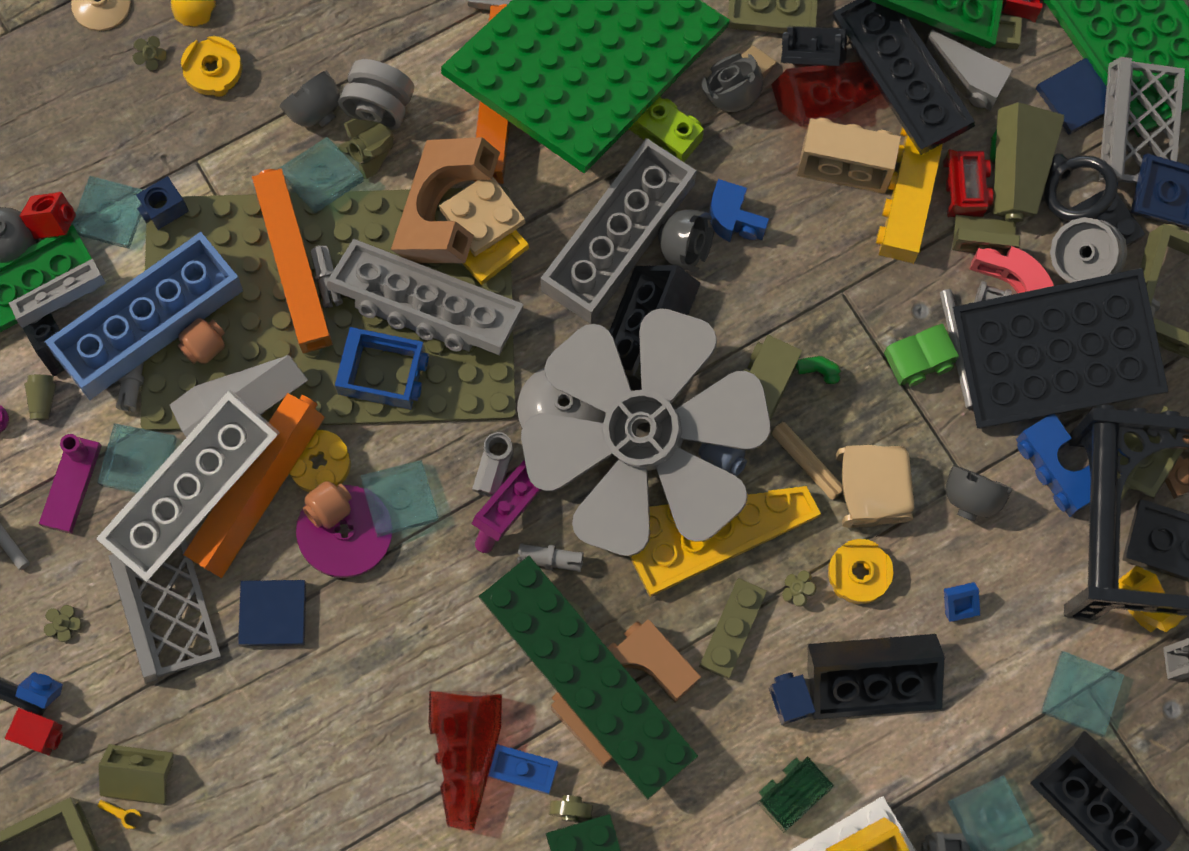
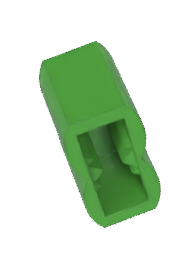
[884,324,959,387]

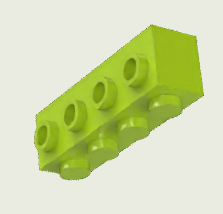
[629,97,704,162]

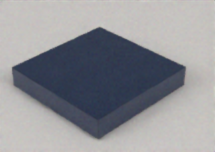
[1036,58,1107,135]
[1131,154,1189,229]
[238,580,306,646]

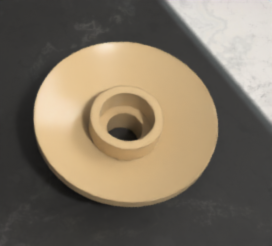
[71,0,131,31]

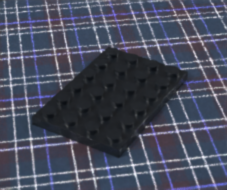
[953,268,1169,429]

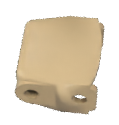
[836,445,915,528]

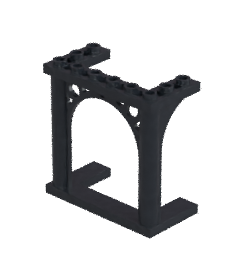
[1064,405,1189,620]

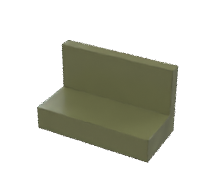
[952,215,1020,256]
[99,744,173,804]

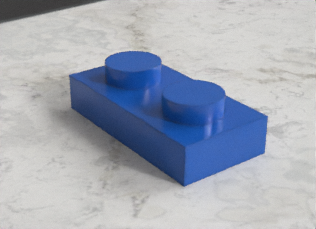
[486,744,558,795]

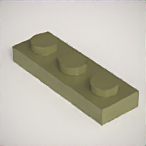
[699,578,767,680]

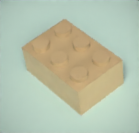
[797,118,901,194]

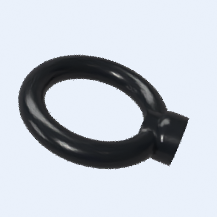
[1044,153,1118,222]

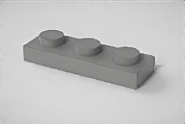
[9,259,106,328]

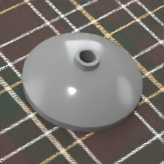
[517,367,606,429]

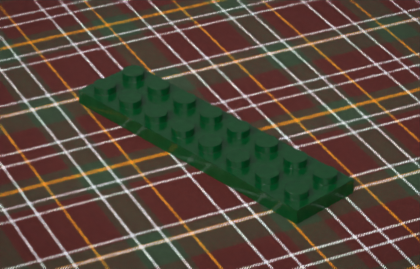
[479,556,698,800]

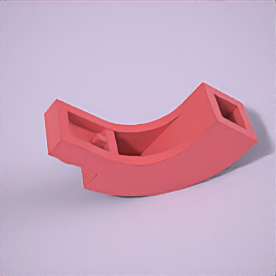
[970,246,1054,294]

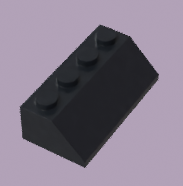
[609,265,701,391]
[807,634,945,720]
[1030,730,1182,851]

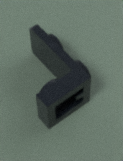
[23,313,65,377]

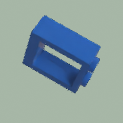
[335,327,429,410]

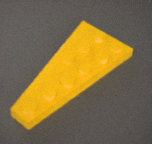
[629,486,821,597]

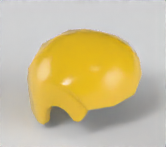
[171,0,216,27]

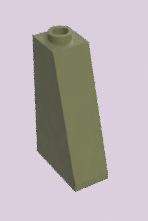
[993,102,1064,223]

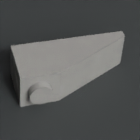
[925,30,1012,111]

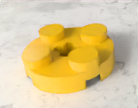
[181,36,242,97]
[289,430,351,492]
[828,539,893,604]

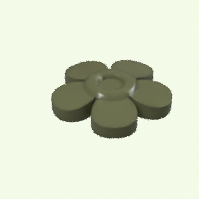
[132,36,167,71]
[782,571,817,607]
[44,605,81,642]

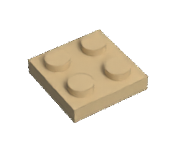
[439,177,525,257]

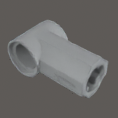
[472,432,514,497]

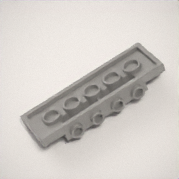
[327,239,524,355]

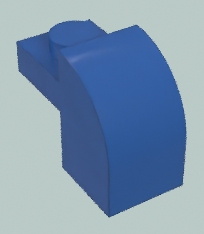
[709,179,769,242]

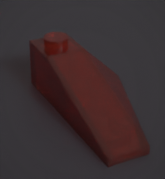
[771,61,882,127]
[429,691,502,831]

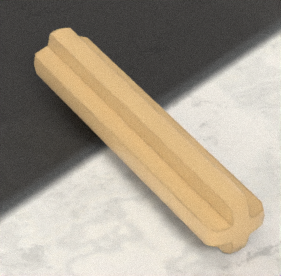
[772,422,843,500]

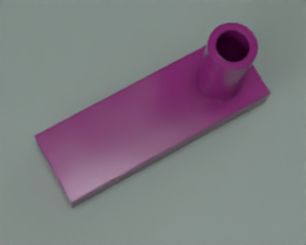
[39,434,102,534]
[472,460,541,553]

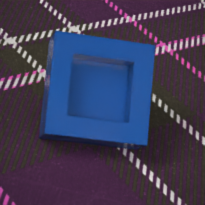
[944,582,980,622]
[15,672,63,709]

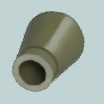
[24,374,56,421]

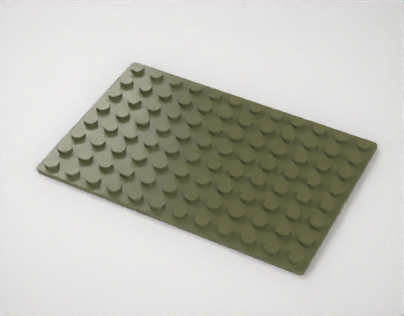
[140,187,515,431]

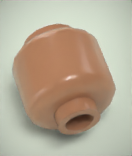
[177,318,225,364]
[303,481,352,529]

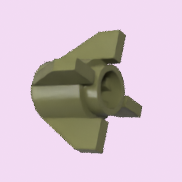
[338,118,394,179]

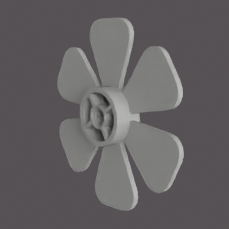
[521,309,771,556]

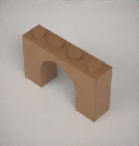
[391,137,500,263]
[551,619,701,768]

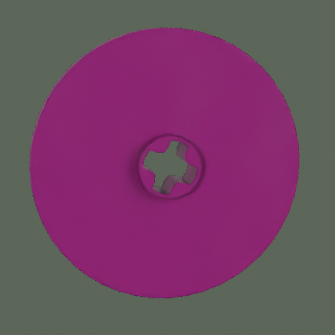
[296,485,392,578]

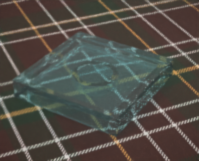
[278,137,364,213]
[71,176,143,249]
[97,423,177,493]
[360,460,439,537]
[1040,651,1124,736]
[947,775,1034,851]

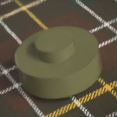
[549,795,593,822]

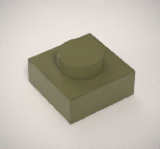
[993,15,1022,50]

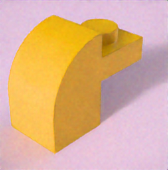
[1119,566,1187,632]

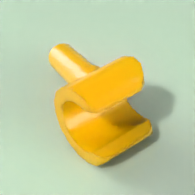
[97,800,142,829]

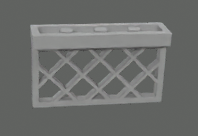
[1099,57,1185,184]
[109,539,221,684]

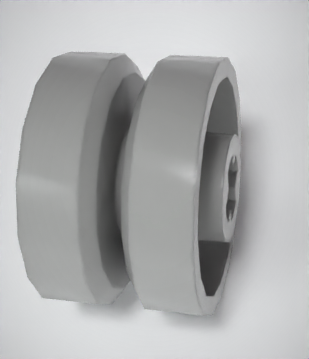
[338,59,415,130]
[1050,217,1128,283]

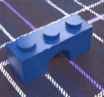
[1016,414,1091,517]

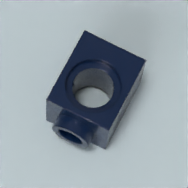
[136,176,189,230]
[769,672,816,726]

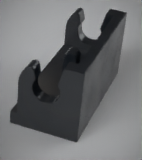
[781,26,847,66]

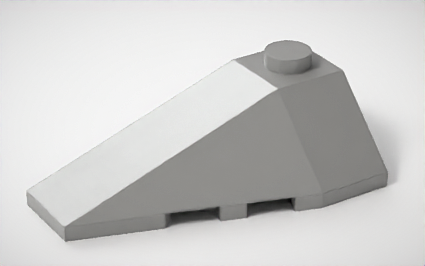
[170,355,308,437]

